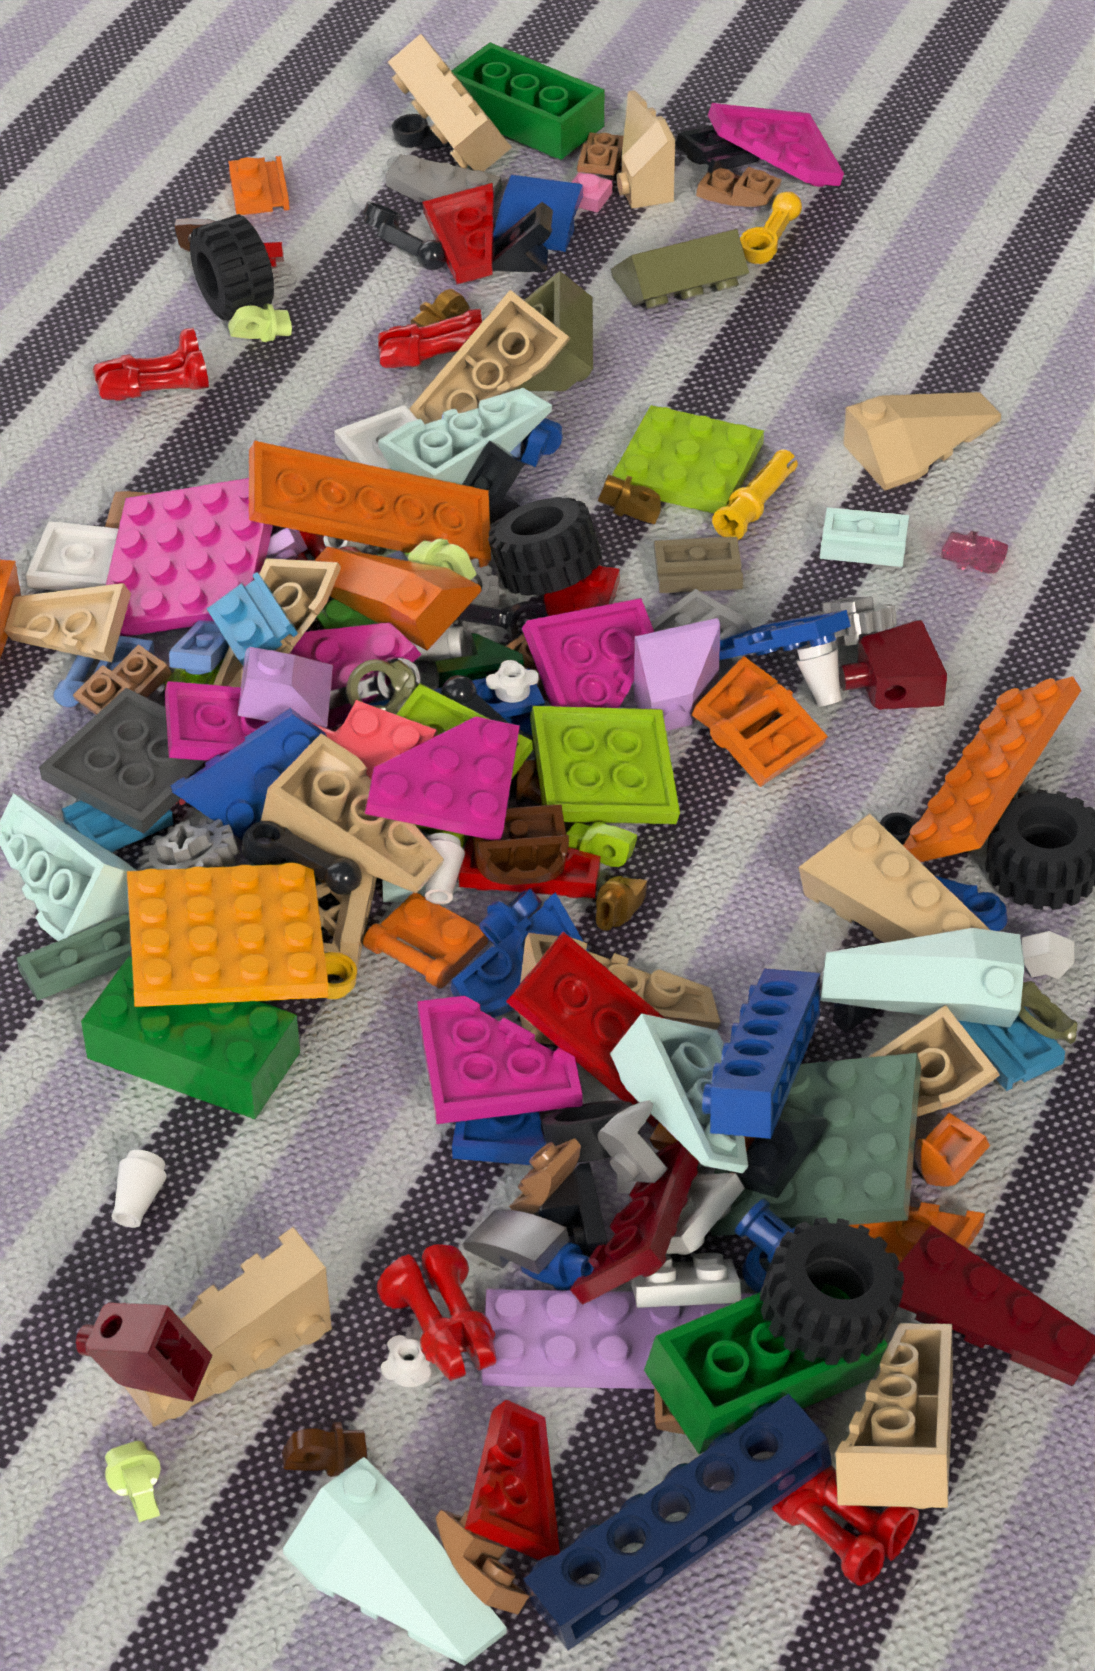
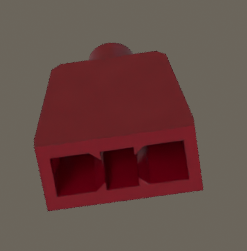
[839,620,947,710]
[76,1302,213,1402]

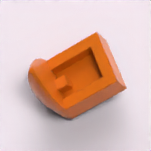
[914,1112,990,1187]

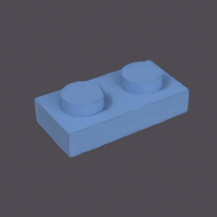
[169,620,229,675]

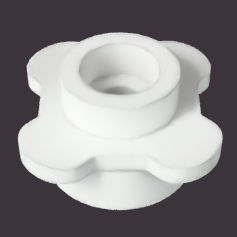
[486,660,539,703]
[381,1335,432,1387]

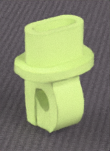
[228,303,292,342]
[408,538,476,580]
[105,1441,161,1522]

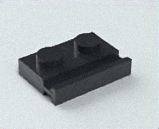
[675,125,760,173]

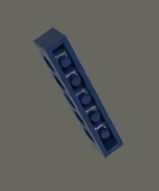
[523,1393,832,1651]

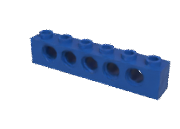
[702,968,820,1139]

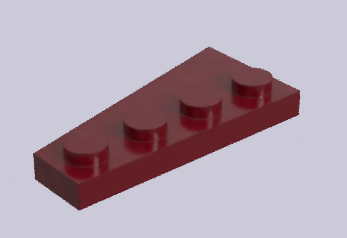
[570,1141,699,1305]
[897,1224,1095,1386]

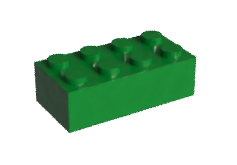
[451,42,605,160]
[81,956,300,1119]
[644,1283,888,1454]

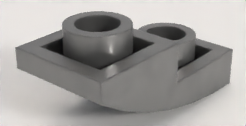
[463,1210,570,1274]

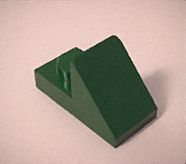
[435,633,524,688]

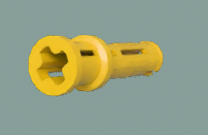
[712,449,798,540]

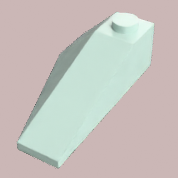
[378,388,552,485]
[0,793,137,941]
[820,928,1024,1028]
[610,1013,748,1173]
[283,1457,507,1666]

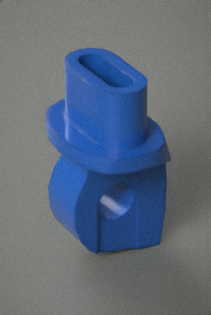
[521,418,563,467]
[479,888,542,947]
[521,1242,594,1291]

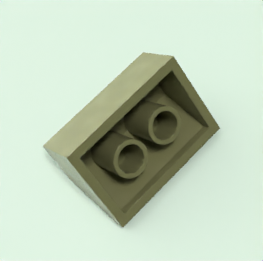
[610,229,749,309]
[511,271,593,391]

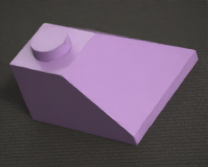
[634,618,721,731]
[237,647,333,728]

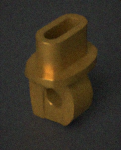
[410,289,470,327]
[598,474,661,524]
[596,876,647,931]

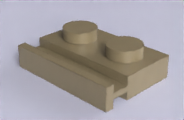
[654,537,743,593]

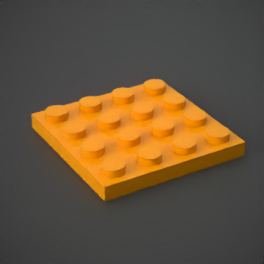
[127,863,328,1007]

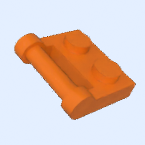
[710,684,828,787]
[363,892,488,989]

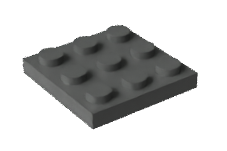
[39,688,207,834]

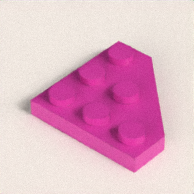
[708,103,844,187]
[522,598,654,708]
[289,622,421,732]
[365,716,520,840]
[417,996,582,1124]

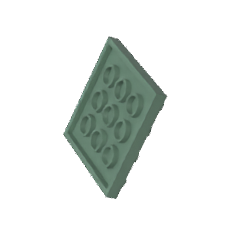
[710,1053,921,1236]

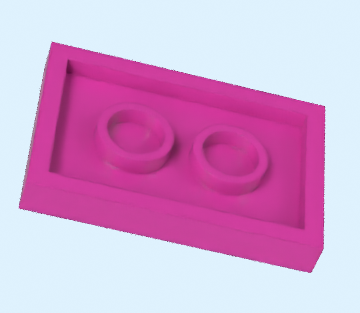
[165,681,269,761]

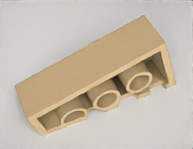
[388,34,512,171]
[798,814,990,943]
[124,1227,332,1427]
[836,1323,953,1509]

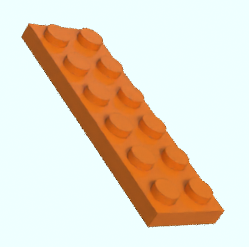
[249,441,491,568]
[903,676,1081,862]

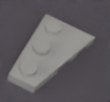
[386,154,501,202]

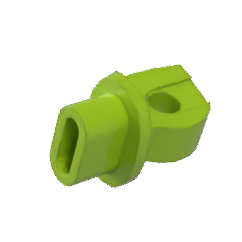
[566,822,637,867]

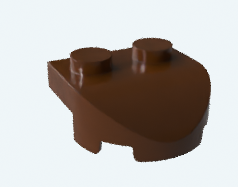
[472,804,569,885]

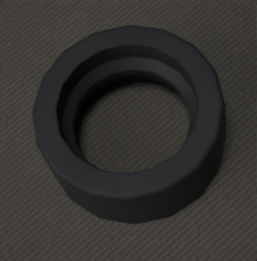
[542,1100,640,1163]

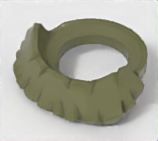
[346,659,416,715]
[1018,981,1077,1044]

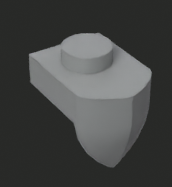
[597,1100,667,1183]

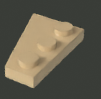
[4,583,131,662]

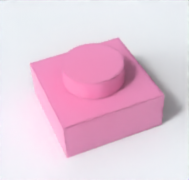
[571,172,613,212]

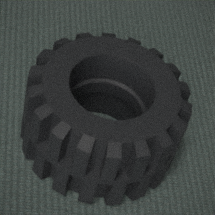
[190,214,274,321]
[488,497,602,596]
[985,790,1095,910]
[760,1218,904,1365]

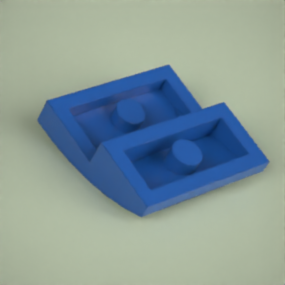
[493,175,583,252]

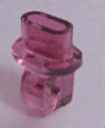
[941,530,1008,574]

